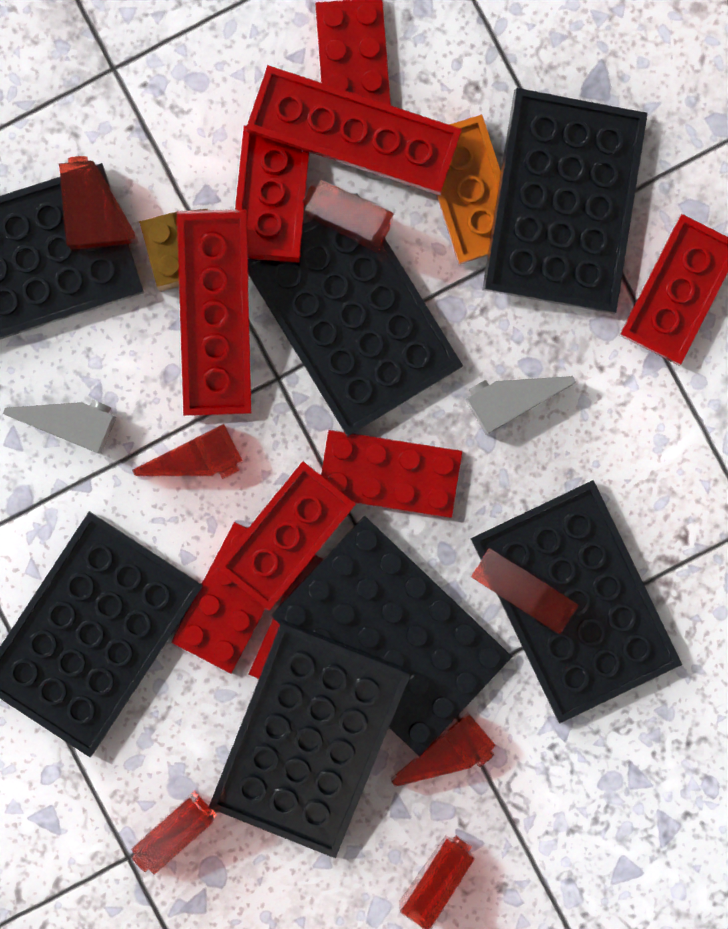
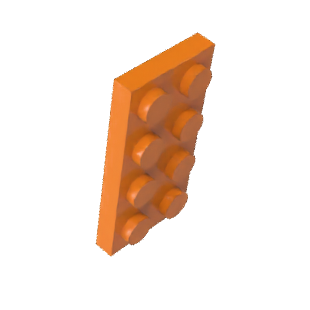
[436,114,501,265]

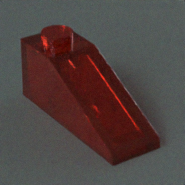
[132,424,244,479]
[471,548,578,634]
[391,712,496,787]

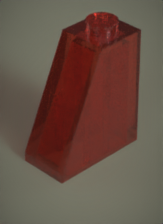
[59,156,138,250]
[302,180,394,253]
[131,790,217,875]
[399,835,475,929]

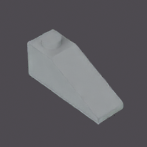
[465,376,576,435]
[3,400,117,454]

